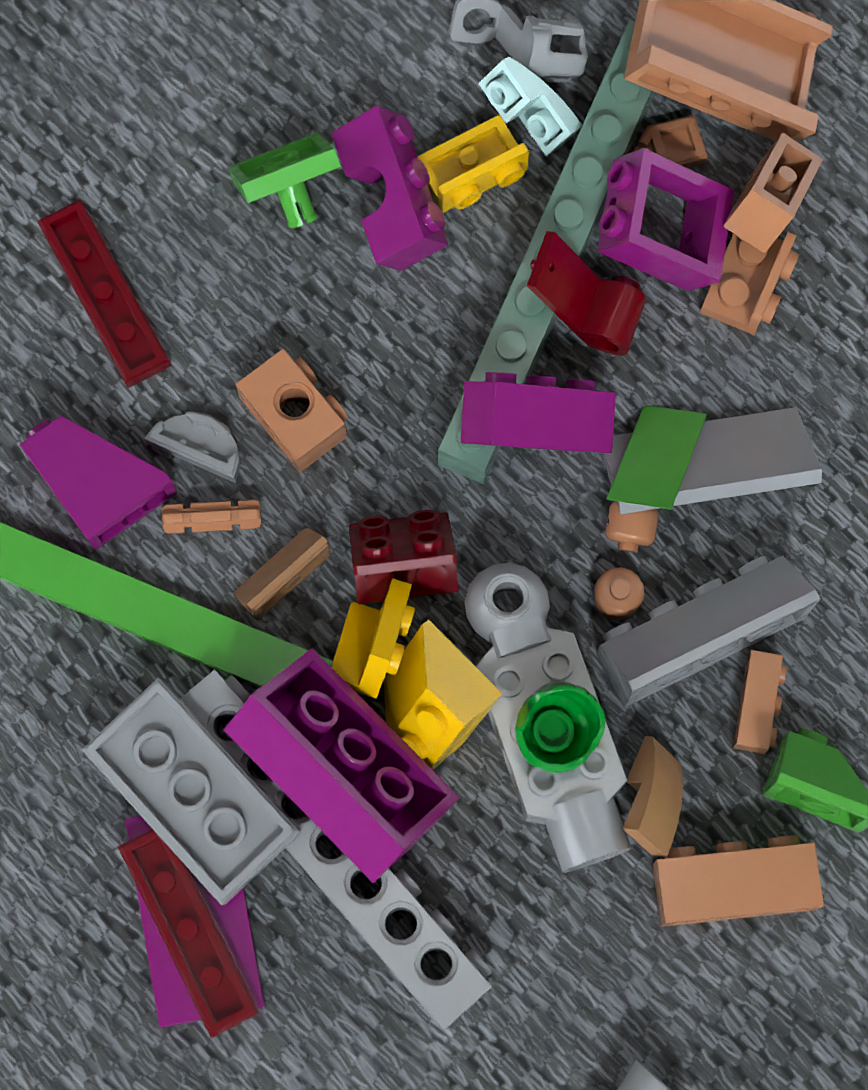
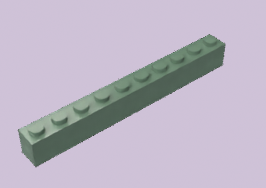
[438,20,656,484]

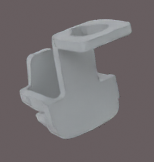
[449,0,588,83]

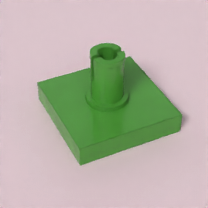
[227,132,341,228]

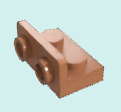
[700,232,799,335]

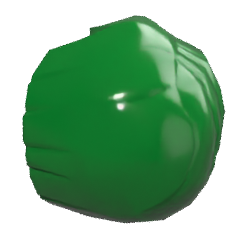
[515,682,605,773]

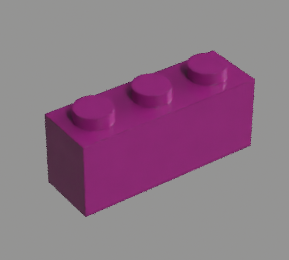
[460,372,616,453]

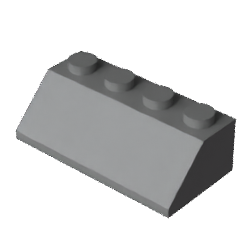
[597,555,821,708]

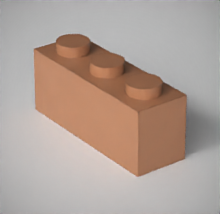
[652,835,824,927]

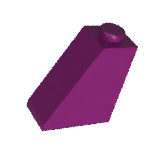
[19,416,177,551]

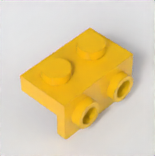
[417,114,529,213]
[331,578,415,698]

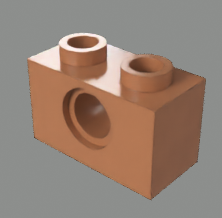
[723,132,823,254]
[235,349,348,473]

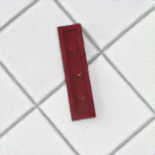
[37,199,172,388]
[118,829,260,1038]

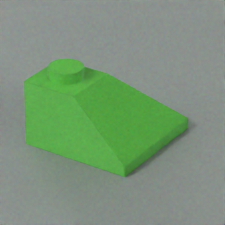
[762,728,868,833]

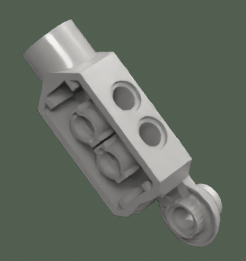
[464,562,632,873]

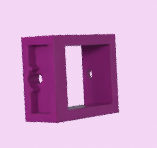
[597,148,735,291]

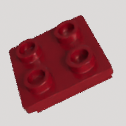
[349,510,459,604]

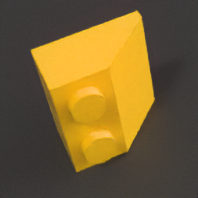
[383,620,502,770]

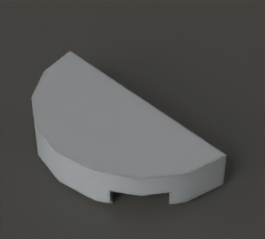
[144,411,240,483]

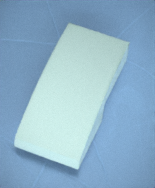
[478,57,582,156]

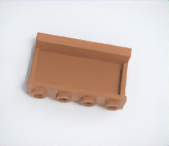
[624,0,833,142]

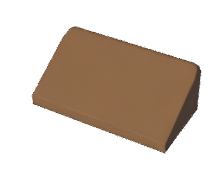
[233,528,330,620]

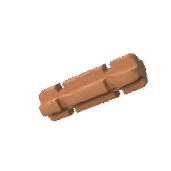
[162,499,261,534]

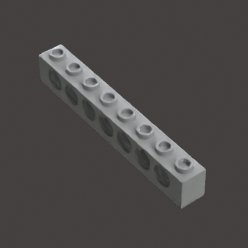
[180,669,492,1031]

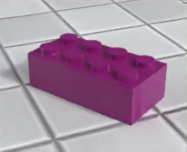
[224,648,460,883]

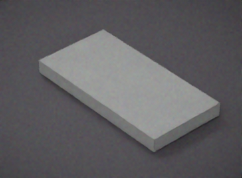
[602,407,822,514]
[82,677,302,905]

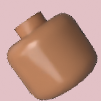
[605,501,659,553]
[593,567,645,621]

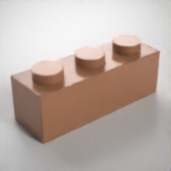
[733,650,787,754]

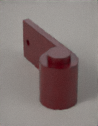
[527,231,647,356]

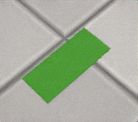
[606,405,707,510]

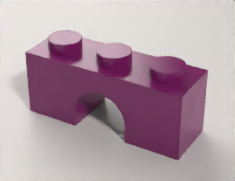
[331,105,449,270]

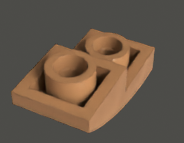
[622,736,683,857]

